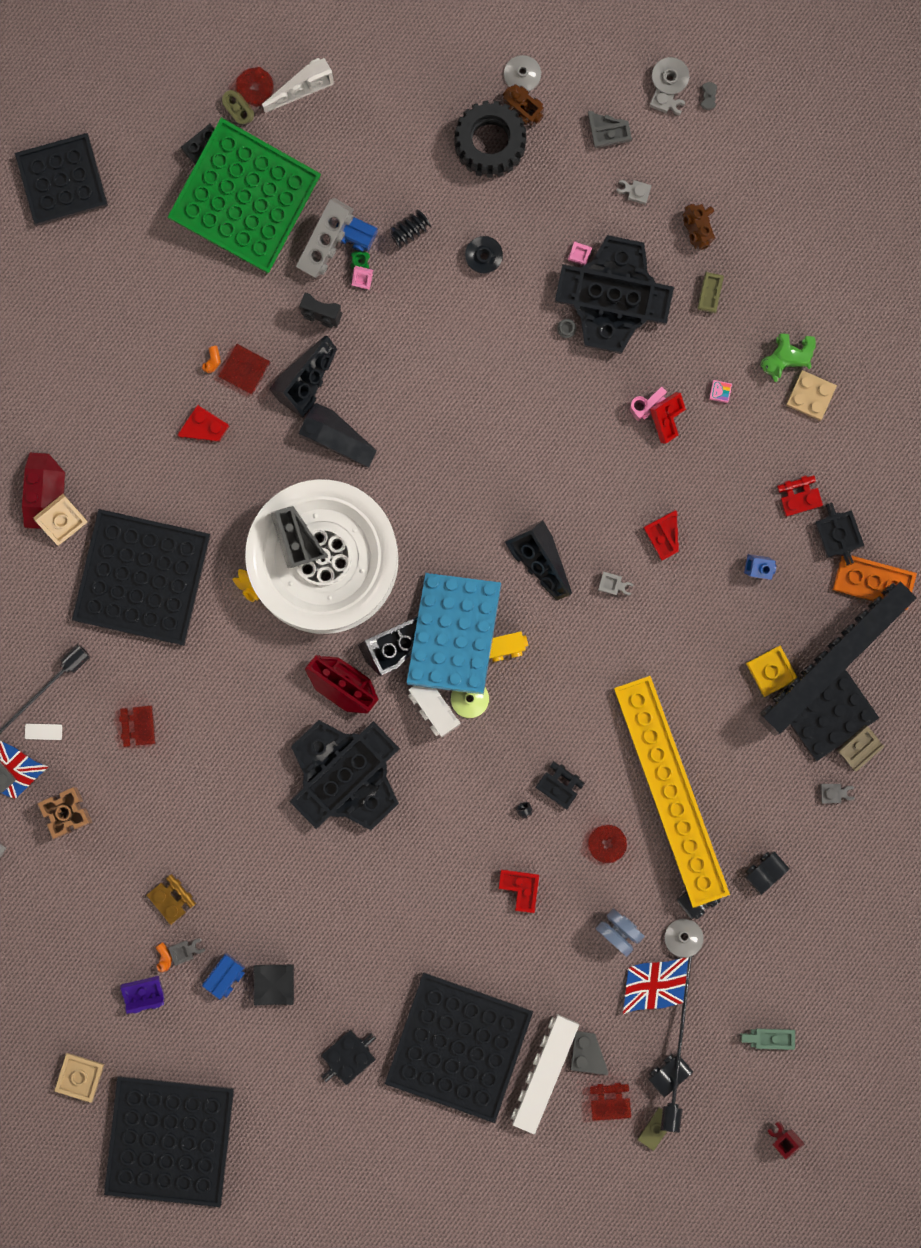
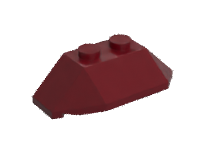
[22,452,66,529]
[305,655,379,714]

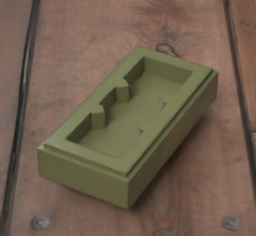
[697,272,724,314]
[637,1107,667,1151]

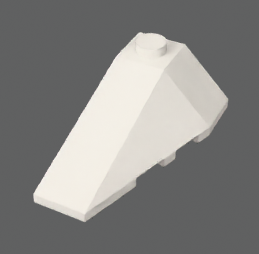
[262,58,334,113]

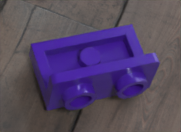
[121,976,165,1014]

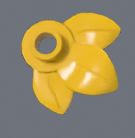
[232,569,259,602]

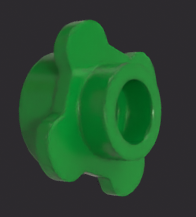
[350,251,370,270]

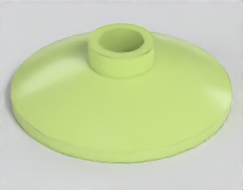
[451,688,489,718]

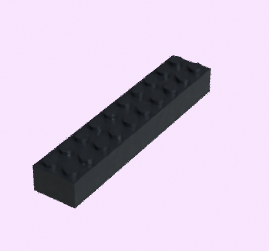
[758,581,917,736]

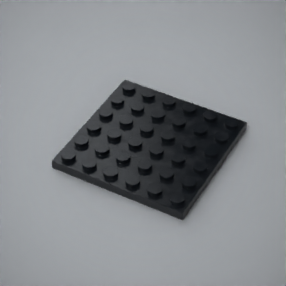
[72,509,211,646]
[385,972,534,1123]
[104,1076,234,1207]

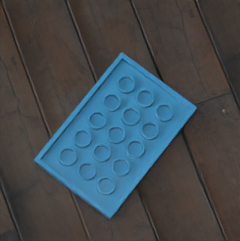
[407,573,501,695]

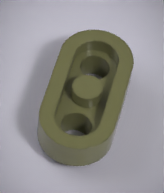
[222,90,254,124]

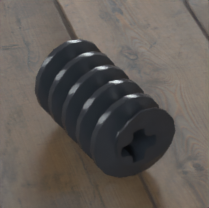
[390,209,432,249]

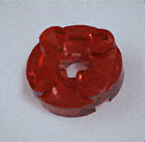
[236,67,274,106]
[588,825,627,863]

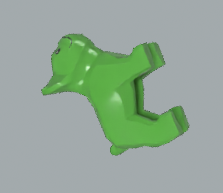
[760,333,816,382]

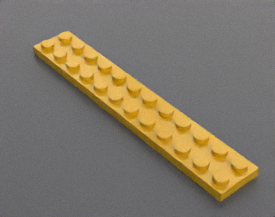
[614,676,730,908]

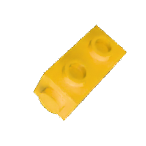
[489,632,528,662]

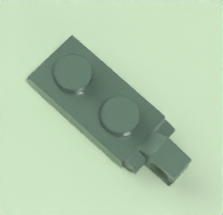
[740,1028,795,1050]

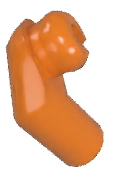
[202,346,221,373]
[155,942,172,972]

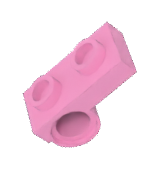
[630,387,667,421]

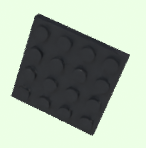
[15,133,108,226]
[772,669,879,762]

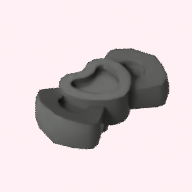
[700,82,717,111]

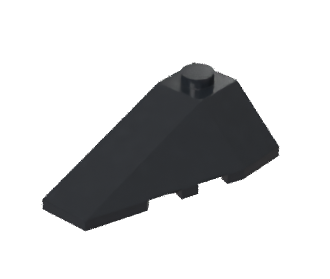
[269,335,337,417]
[298,402,377,468]
[505,520,572,600]
[358,617,418,676]

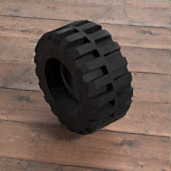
[454,100,527,178]

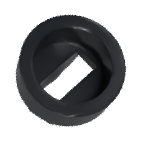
[516,802,533,819]

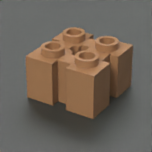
[38,787,92,839]

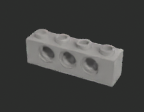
[296,198,354,278]

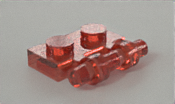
[119,705,156,747]
[590,1082,631,1121]

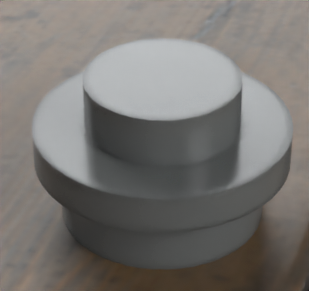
[557,319,576,338]

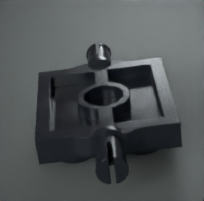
[815,503,864,566]
[321,1030,377,1086]

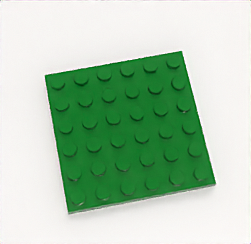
[167,118,321,274]

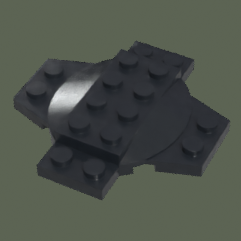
[555,235,674,354]
[289,720,400,830]

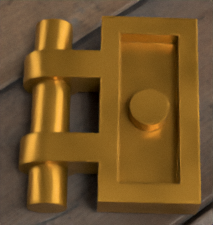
[146,874,196,925]

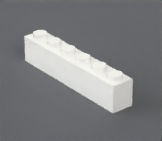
[511,1014,579,1135]

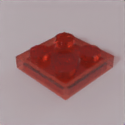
[219,344,271,396]

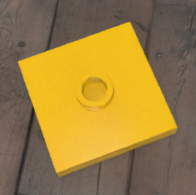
[746,646,797,697]

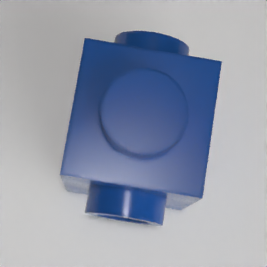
[744,554,776,580]

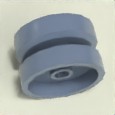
[595,908,645,957]

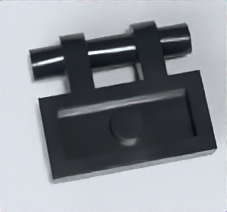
[535,761,585,810]

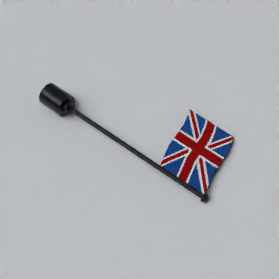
[0,643,91,799]
[623,955,694,1133]

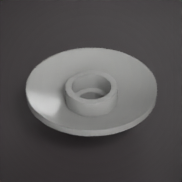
[504,55,541,92]
[652,57,690,95]
[665,919,703,958]

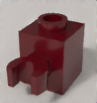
[768,1122,805,1160]

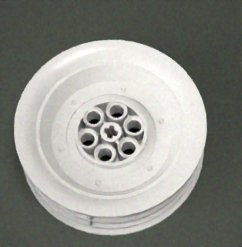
[245,479,398,634]

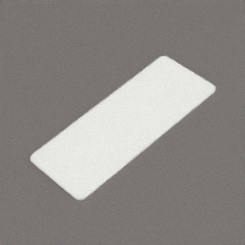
[25,724,62,740]

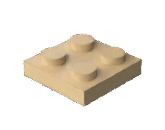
[786,370,837,421]
[33,494,88,546]
[55,1053,104,1103]

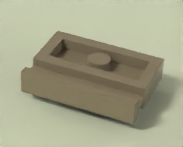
[837,725,884,772]

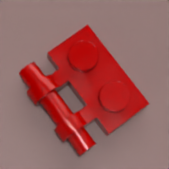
[777,475,823,517]

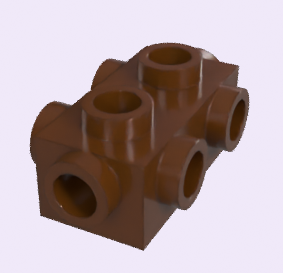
[502,84,544,126]
[682,204,716,250]

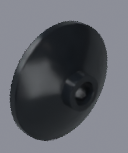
[465,236,503,274]

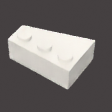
[408,686,461,738]

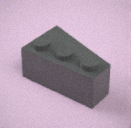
[270,506,328,568]

